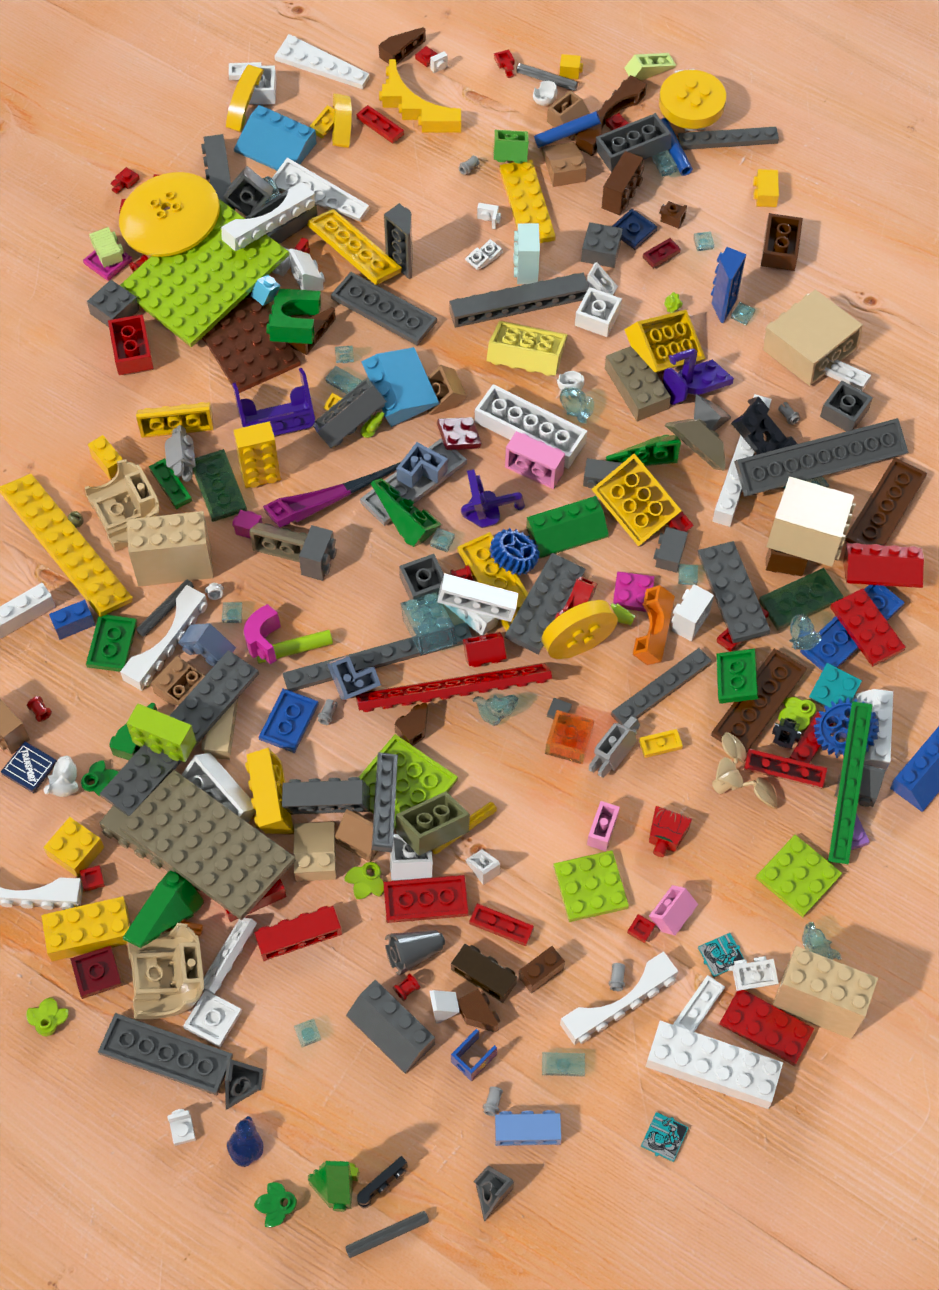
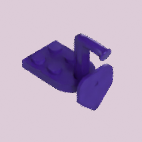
[663,349,734,405]
[461,469,525,528]

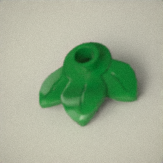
[81,760,119,796]
[254,1182,297,1228]

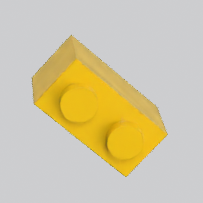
[753,169,779,207]
[88,435,123,480]

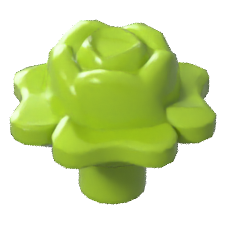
[664,292,683,313]

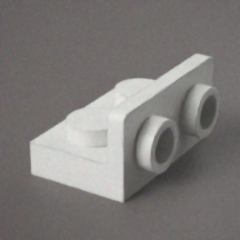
[729,956,779,991]

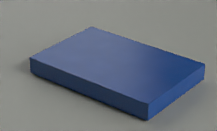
[259,688,319,753]

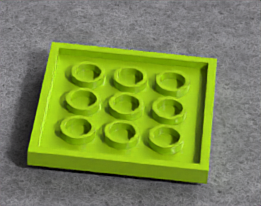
[359,734,458,829]

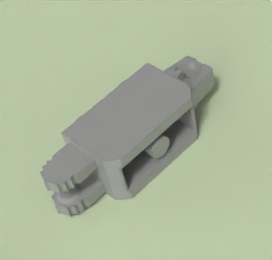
[165,425,196,482]
[588,716,640,778]

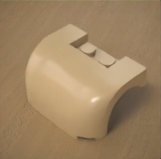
[85,459,159,551]
[128,923,204,1020]

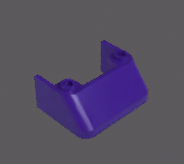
[232,368,315,436]

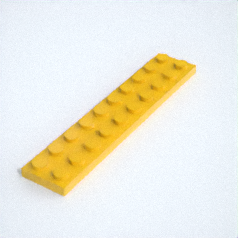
[0,474,133,617]

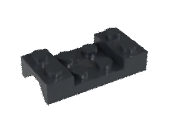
[731,396,797,455]

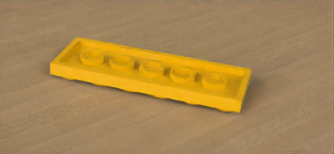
[499,159,556,243]
[307,209,402,285]
[457,532,528,632]

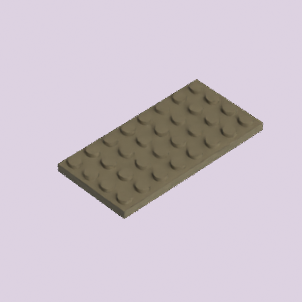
[119,770,296,921]

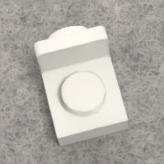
[477,203,501,229]
[167,1109,196,1146]

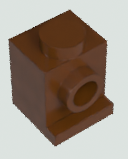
[659,201,687,229]

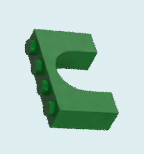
[266,288,321,344]

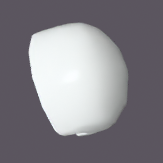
[533,81,558,106]
[557,371,585,395]

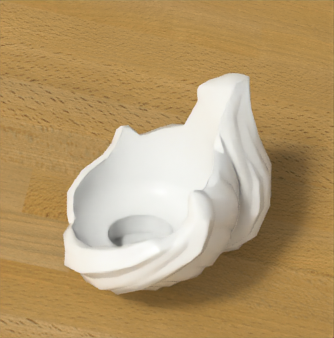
[44,756,78,797]

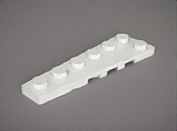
[275,34,370,89]
[269,158,370,222]

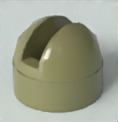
[68,511,83,528]

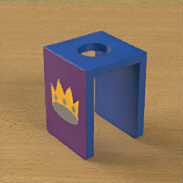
[451,1028,497,1081]

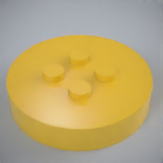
[659,70,726,129]
[542,600,618,659]

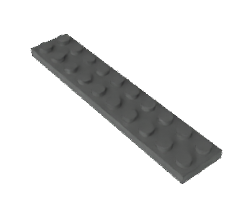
[734,418,909,497]
[100,650,259,817]

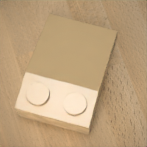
[294,822,336,882]

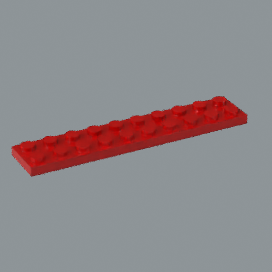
[356,663,552,712]

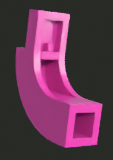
[244,604,281,664]

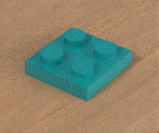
[809,663,862,708]

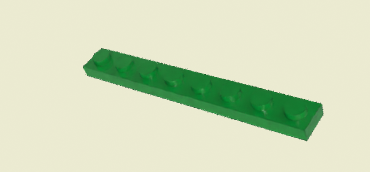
[828,701,873,865]

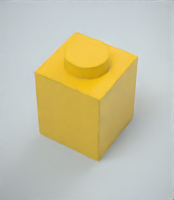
[559,54,583,79]

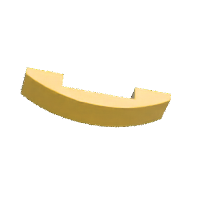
[225,64,264,132]
[332,93,352,148]

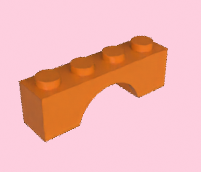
[632,585,675,665]

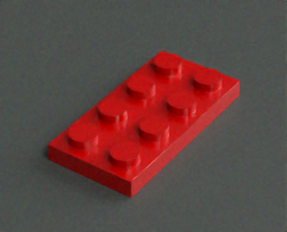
[830,588,906,667]
[383,875,468,923]
[719,990,814,1066]

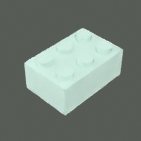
[513,223,540,284]

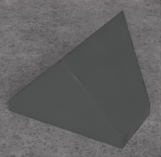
[694,394,731,431]
[225,1059,263,1110]
[474,1166,514,1222]

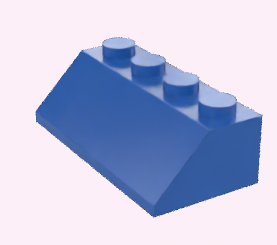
[711,247,746,323]
[890,726,939,812]

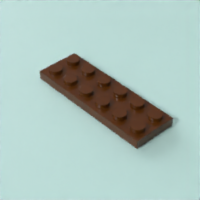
[845,457,927,546]
[711,648,807,753]

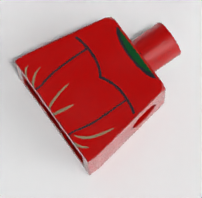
[649,806,692,857]

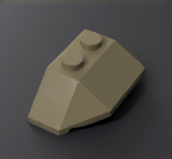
[665,419,726,471]

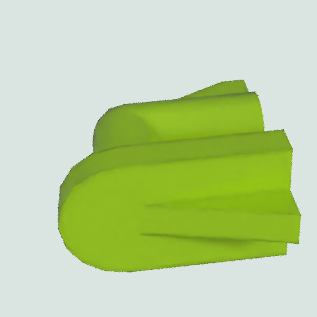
[361,412,384,438]

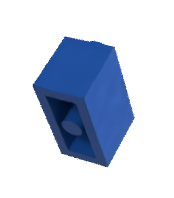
[49,599,95,640]

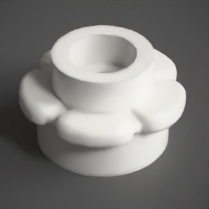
[205,583,224,600]

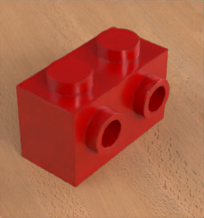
[463,632,507,667]

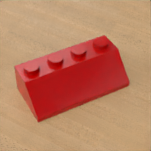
[843,543,924,588]

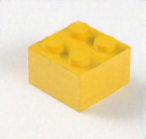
[43,817,105,878]

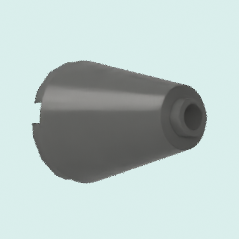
[385,930,445,975]

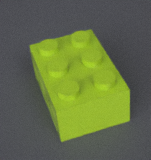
[126,703,196,762]

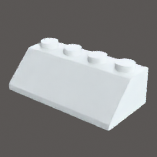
[849,689,893,772]
[182,753,256,823]

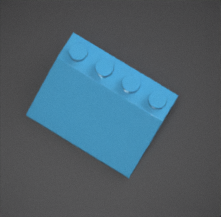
[234,105,317,171]
[361,347,440,427]

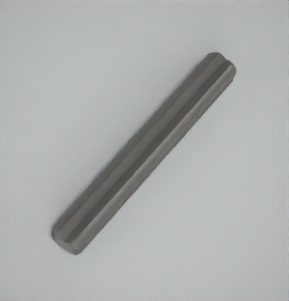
[517,63,578,91]
[136,579,194,637]
[345,1211,429,1258]

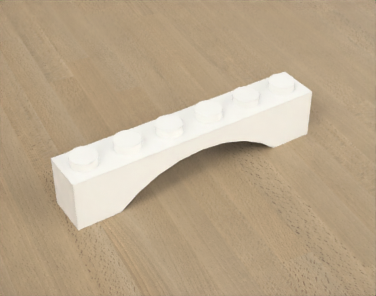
[222,182,315,251]
[120,585,208,691]
[0,877,83,910]
[560,951,678,1045]

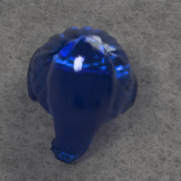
[227,1116,264,1167]

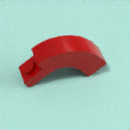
[555,577,598,619]

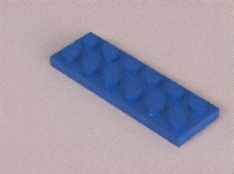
[800,585,905,671]

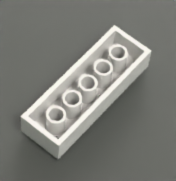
[474,384,587,469]
[645,1021,783,1109]

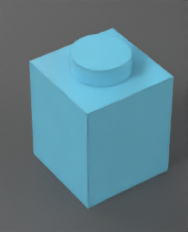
[251,275,281,306]

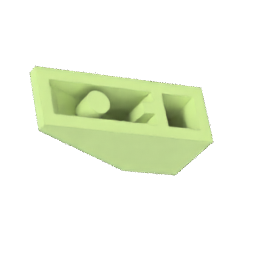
[625,53,676,80]

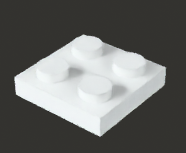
[183,990,242,1047]

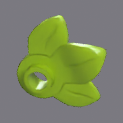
[778,697,816,731]
[344,862,384,900]
[26,997,69,1037]

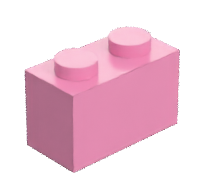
[587,801,620,851]
[649,885,698,935]

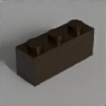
[451,944,517,1003]

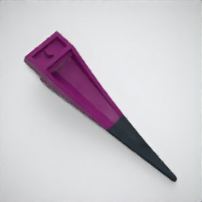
[263,462,401,528]

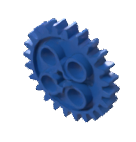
[814,698,879,758]

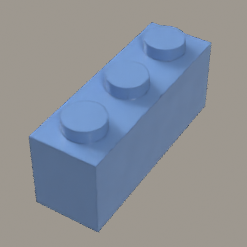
[495,1110,561,1146]

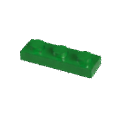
[149,458,192,509]

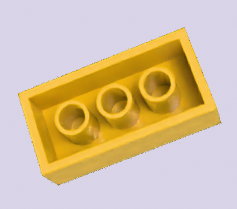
[233,421,281,489]
[41,896,131,962]

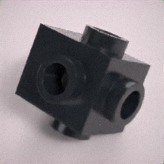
[772,718,802,749]

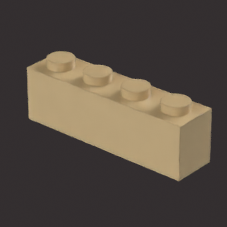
[202,697,239,759]

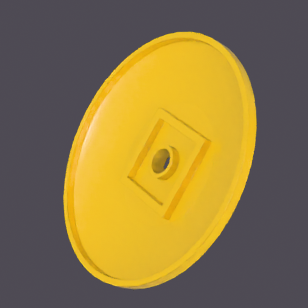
[119,172,220,257]

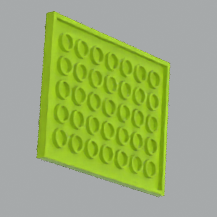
[120,199,289,347]

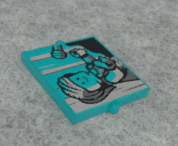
[698,933,744,978]
[641,1112,689,1162]

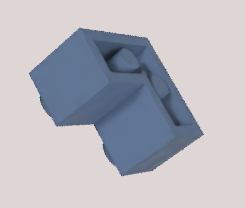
[396,442,448,488]
[178,623,236,666]
[327,656,381,700]

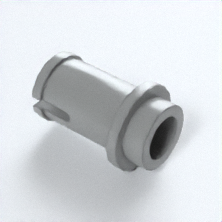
[459,155,480,175]
[778,402,800,425]
[318,699,338,725]
[609,963,625,991]
[483,1086,503,1116]

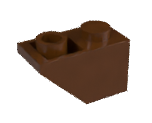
[394,702,428,746]
[457,989,500,1032]

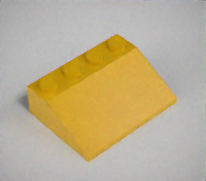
[624,310,706,373]
[591,453,682,546]

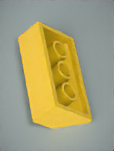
[136,402,213,438]
[245,747,294,834]

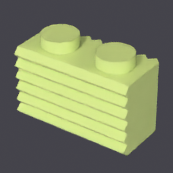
[89,227,124,268]

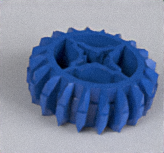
[489,528,540,575]

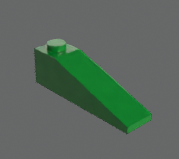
[606,435,681,466]
[371,478,442,547]
[123,870,204,948]
[308,1161,353,1212]

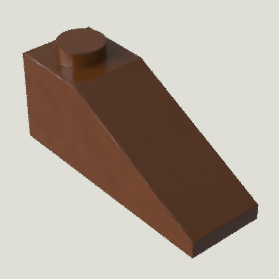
[379,27,426,65]
[289,307,336,355]

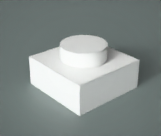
[430,51,448,73]

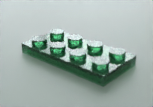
[192,449,247,522]
[758,568,844,630]

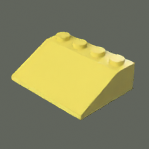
[486,321,567,376]

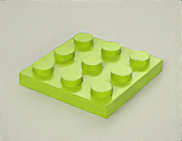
[756,835,842,918]
[553,850,629,922]

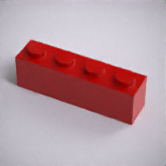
[744,749,827,789]
[254,906,342,961]

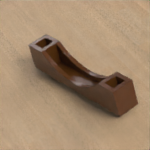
[575,75,647,156]

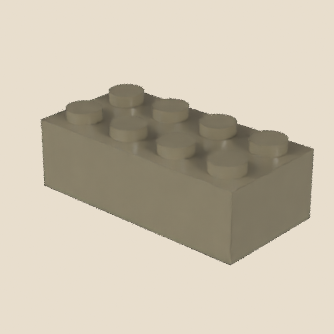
[605,346,671,421]

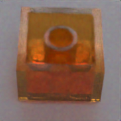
[545,710,595,764]

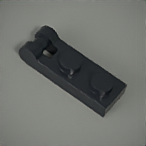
[357,1156,408,1208]

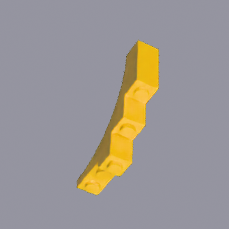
[379,59,461,133]

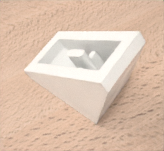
[587,262,618,295]
[466,849,500,885]
[430,990,460,1023]

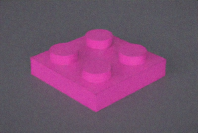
[613,571,655,612]

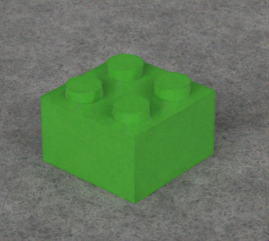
[493,130,529,164]

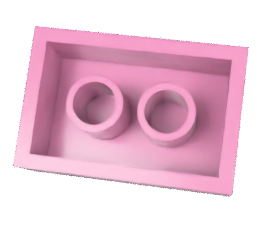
[505,431,565,489]

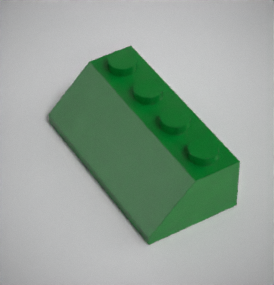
[526,496,609,559]

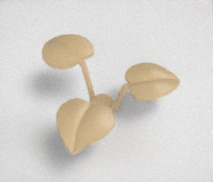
[712,732,777,809]

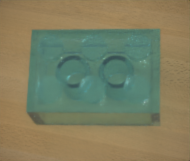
[400,592,457,655]

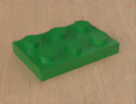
[86,615,137,672]
[716,649,758,704]

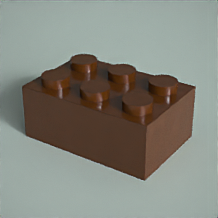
[601,151,645,215]
[761,213,803,271]

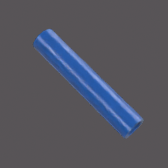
[534,111,601,148]
[660,118,693,176]

